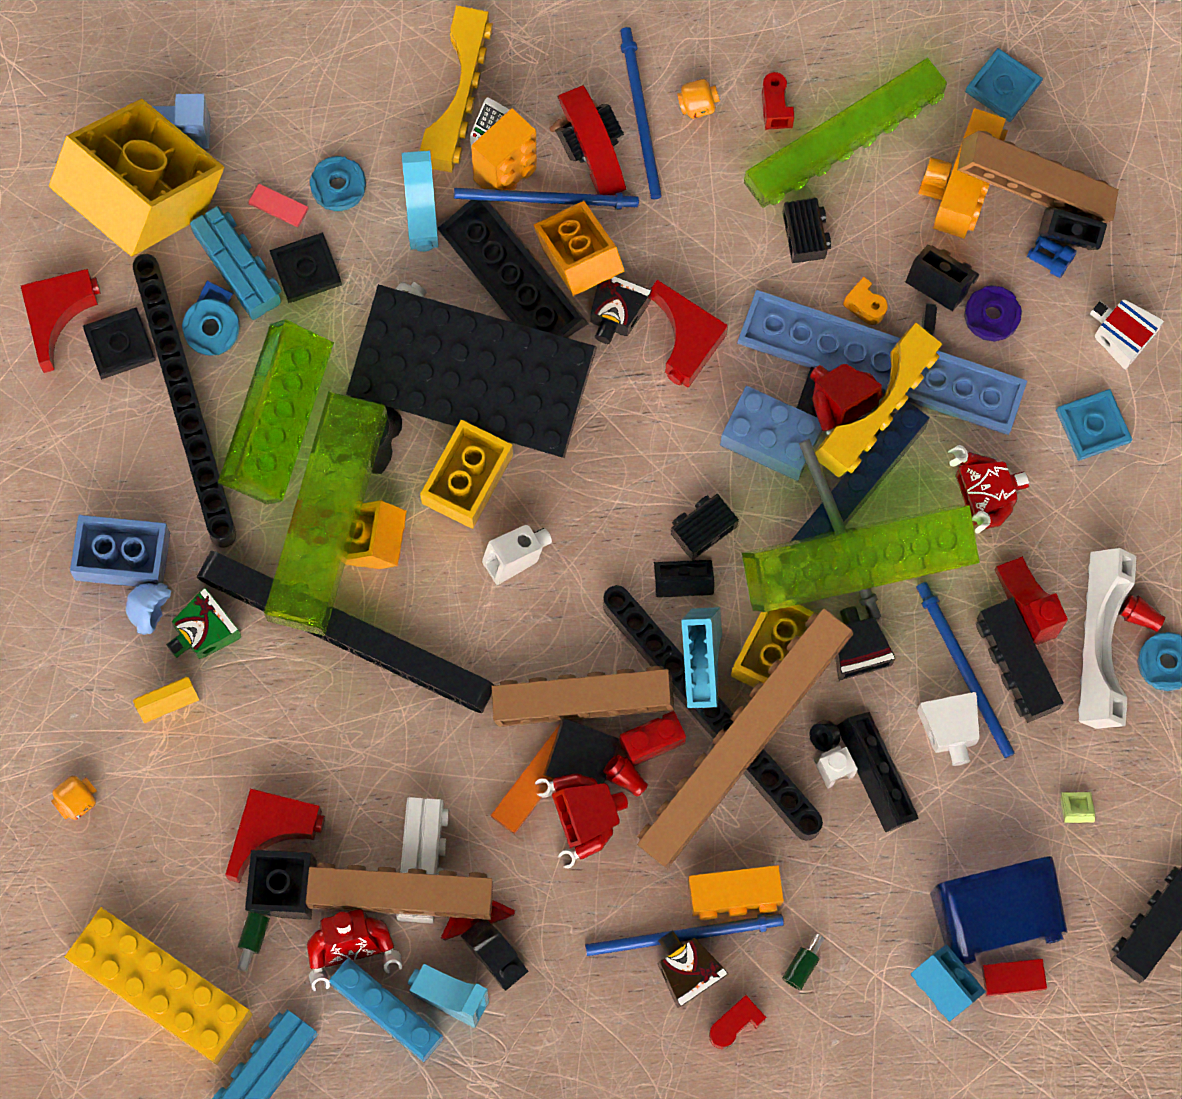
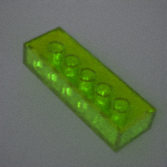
[218,319,334,505]

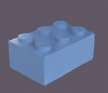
[720,385,822,481]
[70,515,171,587]

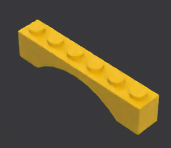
[420,5,493,173]
[815,322,942,478]

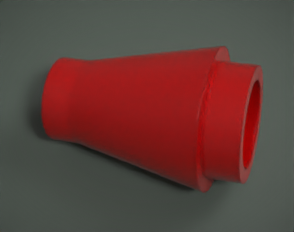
[1119,594,1165,632]
[604,754,648,797]

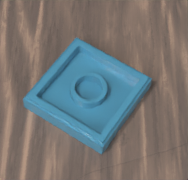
[965,48,1043,122]
[1056,389,1133,461]

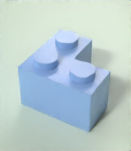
[152,94,210,149]

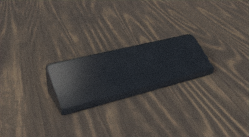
[837,712,919,832]

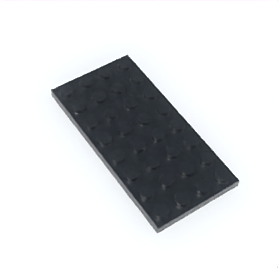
[346,284,597,458]

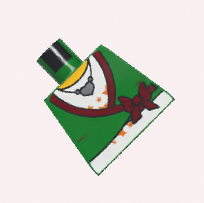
[166,588,241,659]

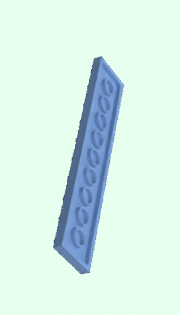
[737,290,1027,435]

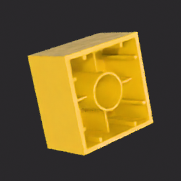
[49,98,225,257]

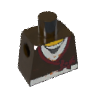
[657,930,728,1008]

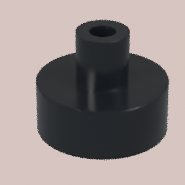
[809,720,840,752]

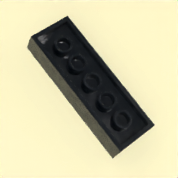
[437,200,589,338]

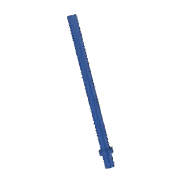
[620,27,662,200]
[454,188,639,210]
[916,582,1015,758]
[585,913,784,956]

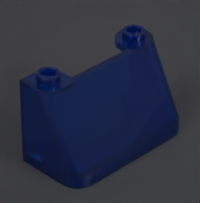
[930,856,1068,965]

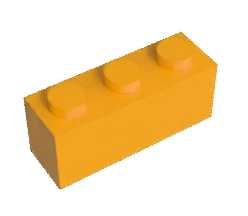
[688,865,784,920]

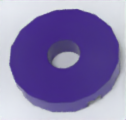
[964,285,1022,342]

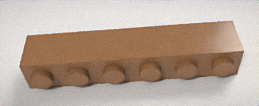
[957,131,1119,223]
[492,666,674,727]
[306,863,493,920]

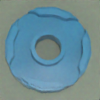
[310,156,366,211]
[182,299,240,356]
[1137,632,1182,691]

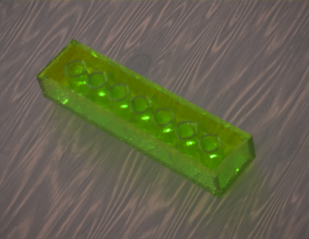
[264,392,388,636]
[741,505,980,612]

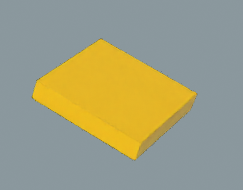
[133,677,199,723]

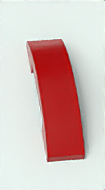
[557,85,626,195]

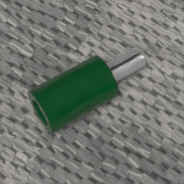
[237,912,270,972]
[782,934,824,990]

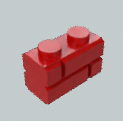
[619,711,686,766]

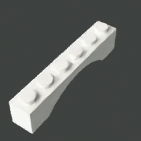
[1078,548,1137,729]

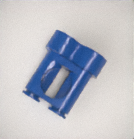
[1027,236,1077,278]

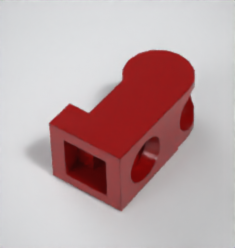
[762,72,794,130]
[709,995,767,1050]

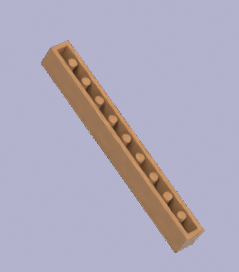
[637,608,853,869]

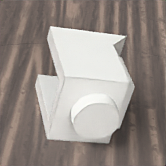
[813,746,858,789]

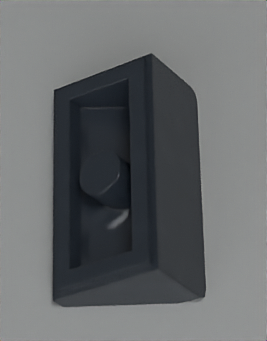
[654,560,714,598]

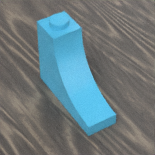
[402,151,438,252]
[682,607,722,708]
[408,964,489,1028]

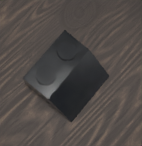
[245,850,317,920]

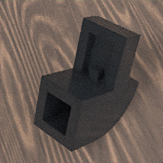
[461,919,529,991]

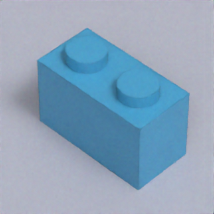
[911,944,986,1022]

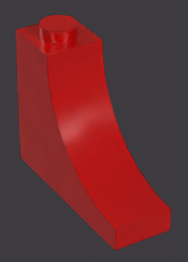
[20,269,101,373]
[651,280,728,388]
[995,556,1068,646]
[225,788,325,883]

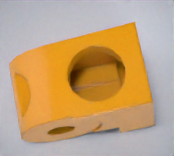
[918,157,952,200]
[843,276,888,325]

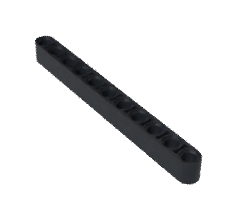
[132,254,236,548]
[197,551,495,713]
[603,585,823,841]

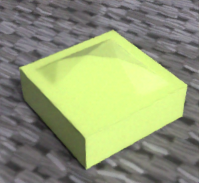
[1060,792,1095,823]

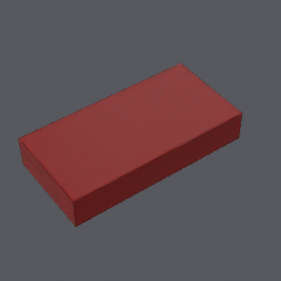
[981,959,1047,997]

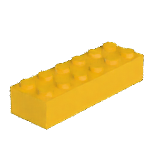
[64,907,253,1065]

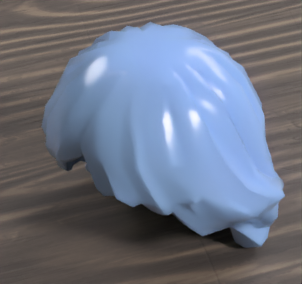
[125,582,171,635]

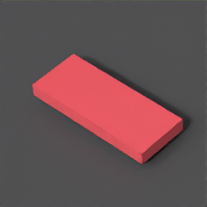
[248,184,309,227]

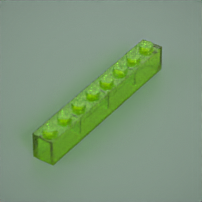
[744,57,947,208]

